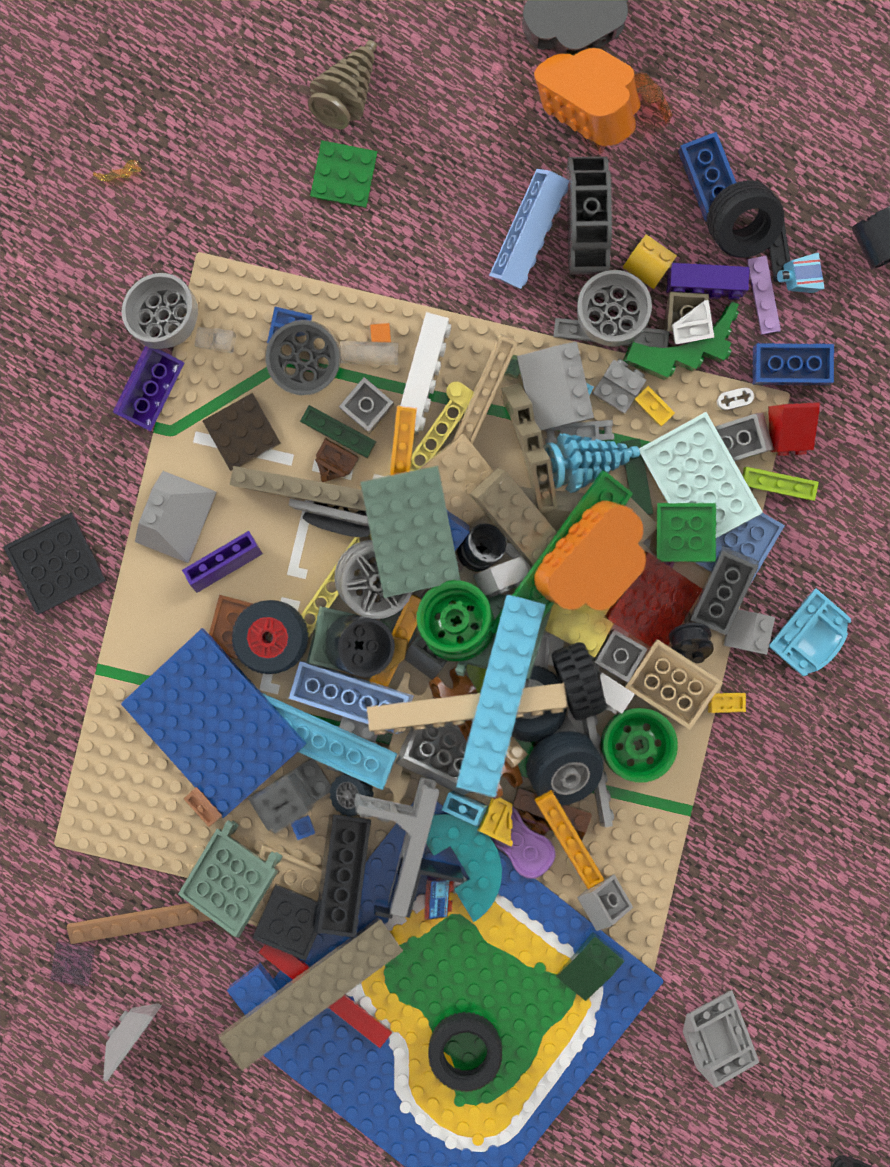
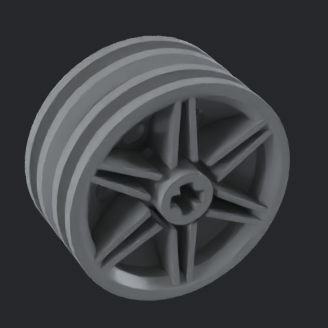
[335,540,412,619]

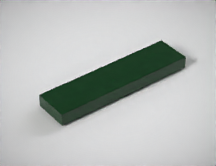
[300,405,376,459]
[620,438,653,515]

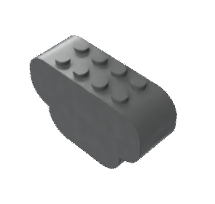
[522,0,628,56]
[567,156,612,275]

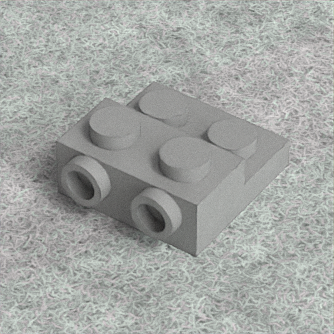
[592,359,646,414]

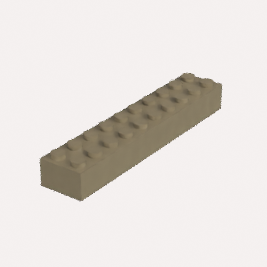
[218,917,403,1071]

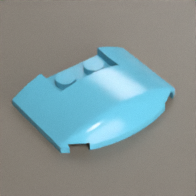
[769,589,851,676]

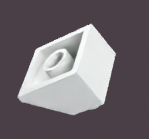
[597,671,635,714]

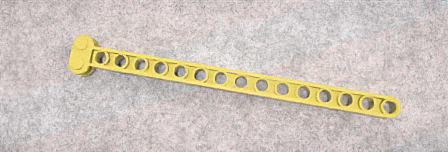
[301,382,474,638]

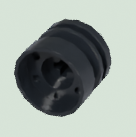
[457,523,507,572]

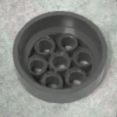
[266,320,341,395]

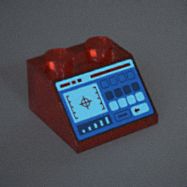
[424,875,454,920]

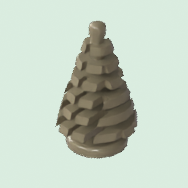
[308,40,377,129]

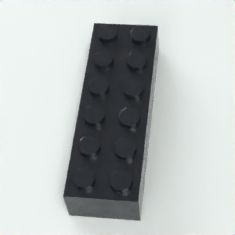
[314,814,371,937]

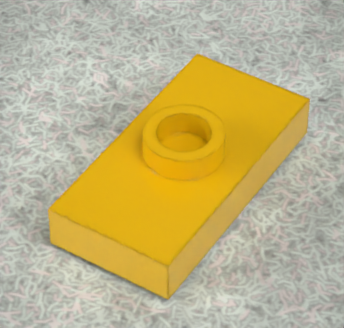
[708,693,746,713]

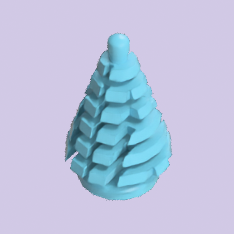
[544,433,640,493]

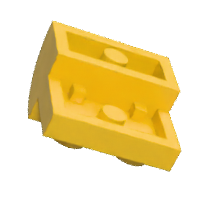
[622,234,677,289]

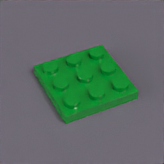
[310,140,378,209]
[657,503,716,562]

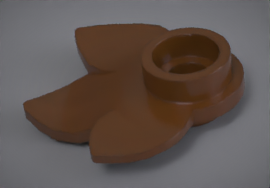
[518,811,550,836]

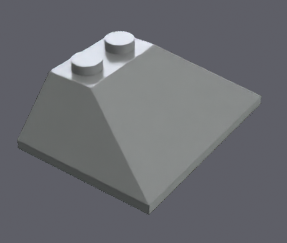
[135,471,217,563]
[683,990,759,1087]
[103,1003,162,1082]

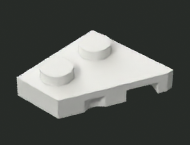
[672,300,714,344]

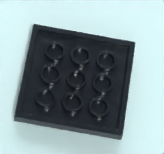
[3,512,107,615]

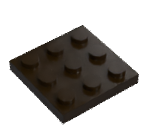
[203,393,281,471]

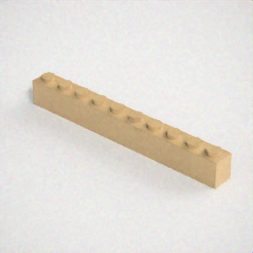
[367,683,567,735]

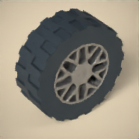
[330,774,374,817]

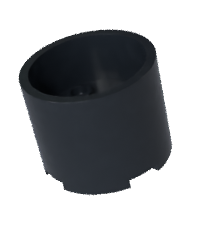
[851,206,890,270]
[325,615,395,677]

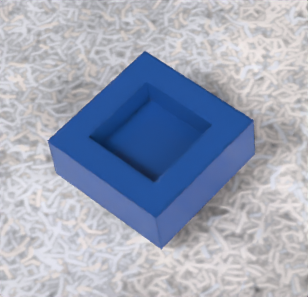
[291,815,316,841]

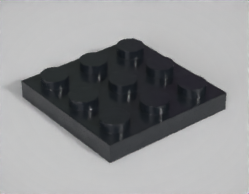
[252,883,318,961]

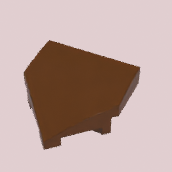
[315,438,359,483]

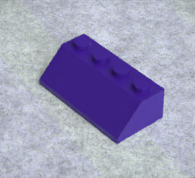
[112,346,185,431]

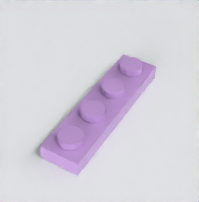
[747,256,781,335]

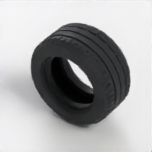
[428,1012,502,1092]

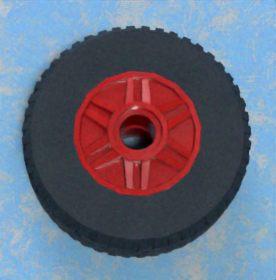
[232,600,309,674]

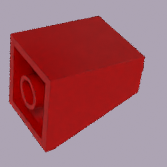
[768,403,820,456]

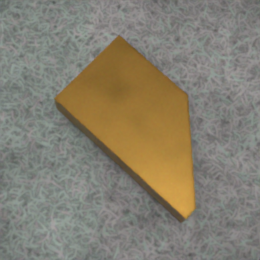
[383,637,408,673]

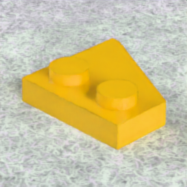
[477,797,513,847]

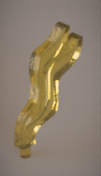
[93,160,142,182]

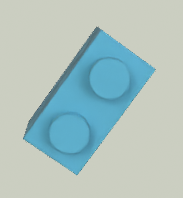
[442,791,488,826]

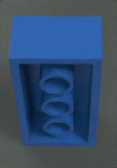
[678,132,736,222]
[753,344,834,385]

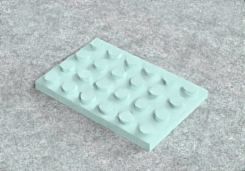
[639,412,763,538]

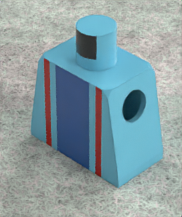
[777,253,825,293]

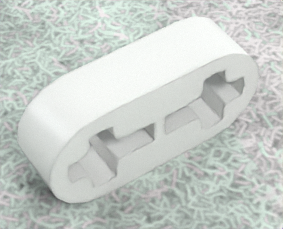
[717,388,754,410]

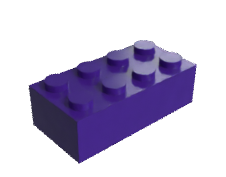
[666,263,750,300]

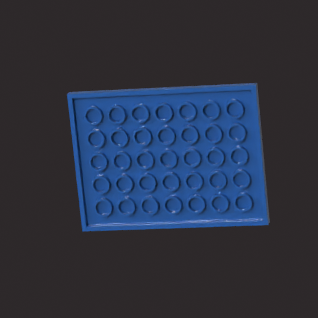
[121,628,307,818]

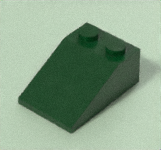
[556,932,625,1001]

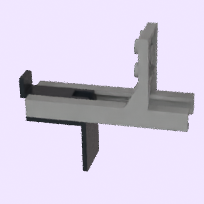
[354,777,464,919]

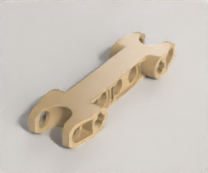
[372,672,433,803]

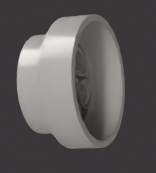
[577,270,652,347]
[122,273,198,349]

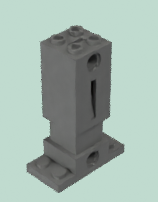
[248,758,332,834]

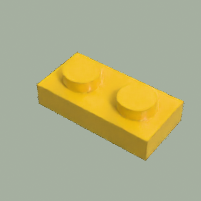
[634,386,675,427]

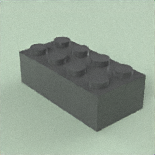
[691,546,759,635]

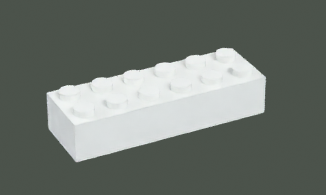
[400,312,451,435]

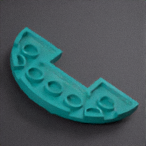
[426,814,502,922]

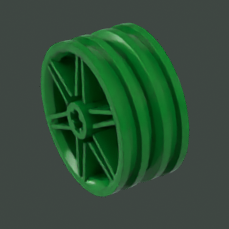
[417,580,495,662]
[600,708,678,783]

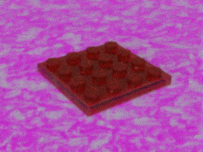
[604,551,702,647]

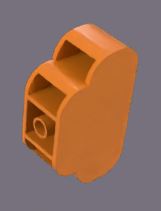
[534,48,640,146]
[535,501,646,610]

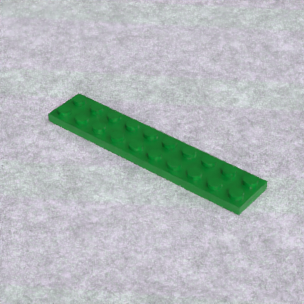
[490,470,633,635]

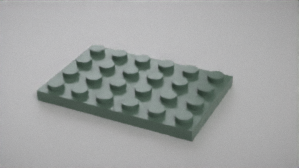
[360,466,461,598]

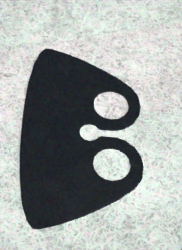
[303,502,370,537]

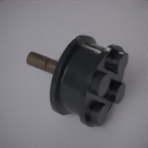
[669,611,714,664]

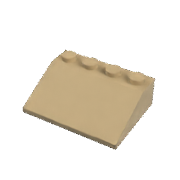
[625,639,723,730]

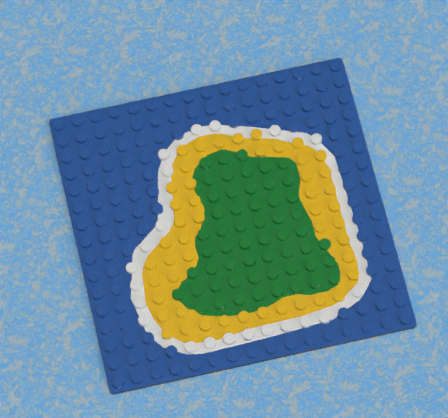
[264,801,663,1167]

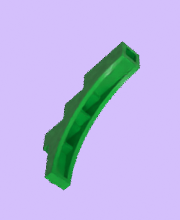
[623,302,739,380]

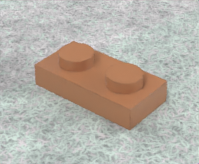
[184,787,222,827]

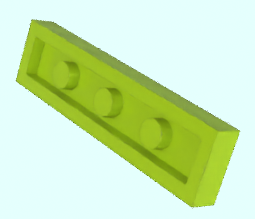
[742,467,819,501]

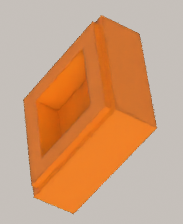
[370,323,391,345]

